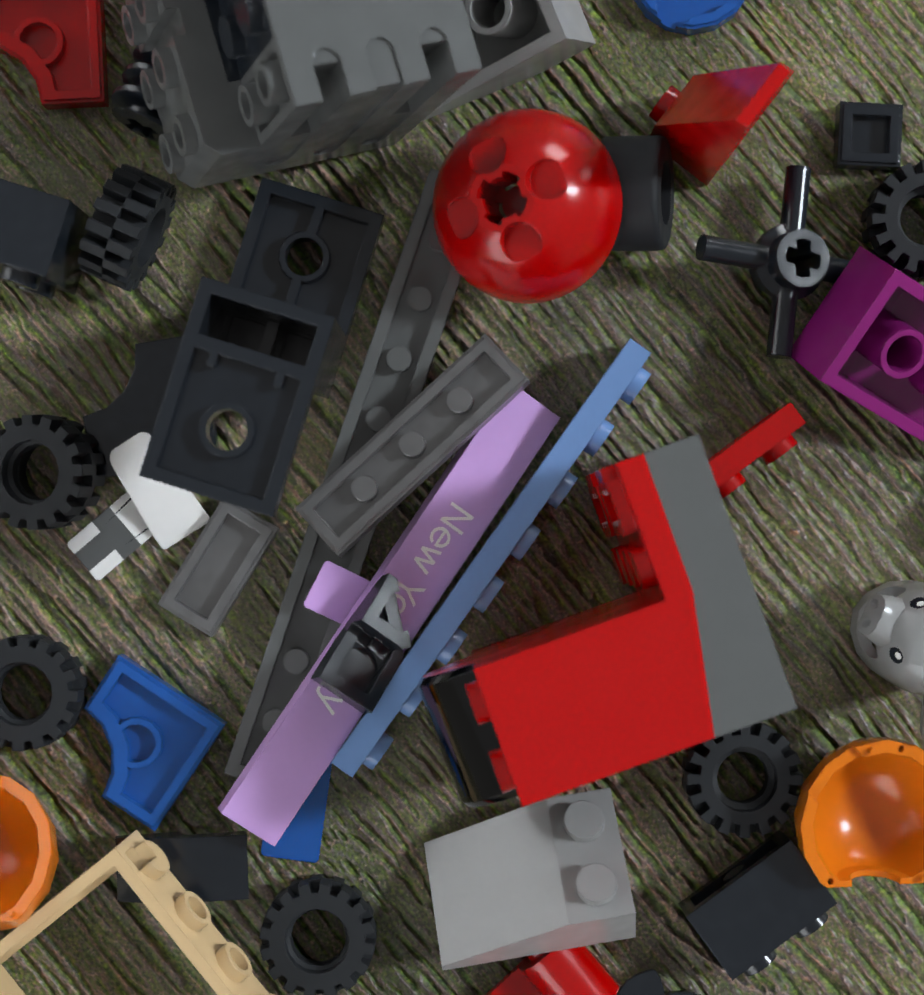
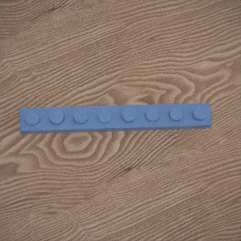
[331,338,651,777]

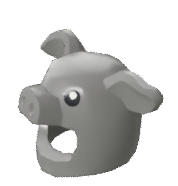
[850,580,924,740]

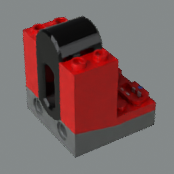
[418,434,797,807]

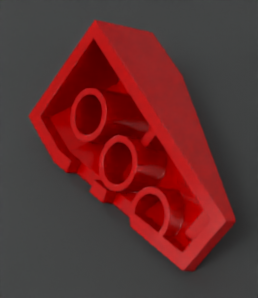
[649,63,794,186]

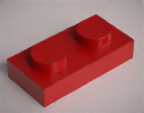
[708,402,806,499]

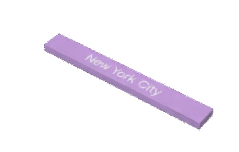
[218,391,560,847]

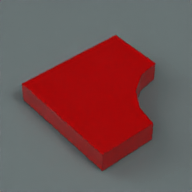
[0,0,109,110]

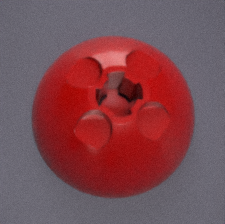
[432,108,623,304]

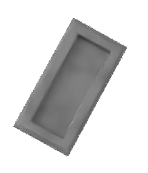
[158,501,280,637]

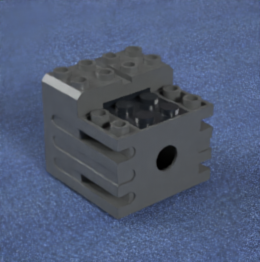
[121,0,482,189]

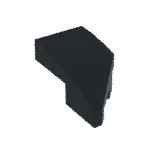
[311,573,412,713]

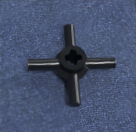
[696,165,850,359]

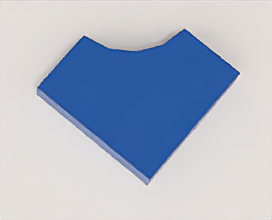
[84,654,228,831]

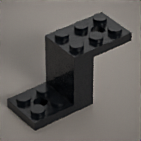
[139,177,385,518]

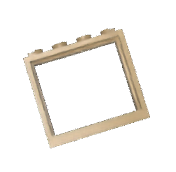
[0,829,276,995]

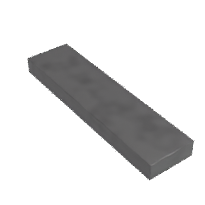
[295,334,530,557]

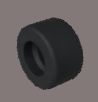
[601,135,674,251]

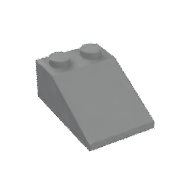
[421,0,596,122]
[424,788,636,970]

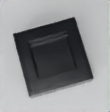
[833,101,903,172]

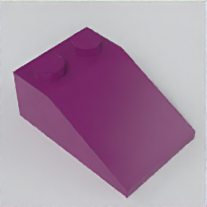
[792,246,924,442]

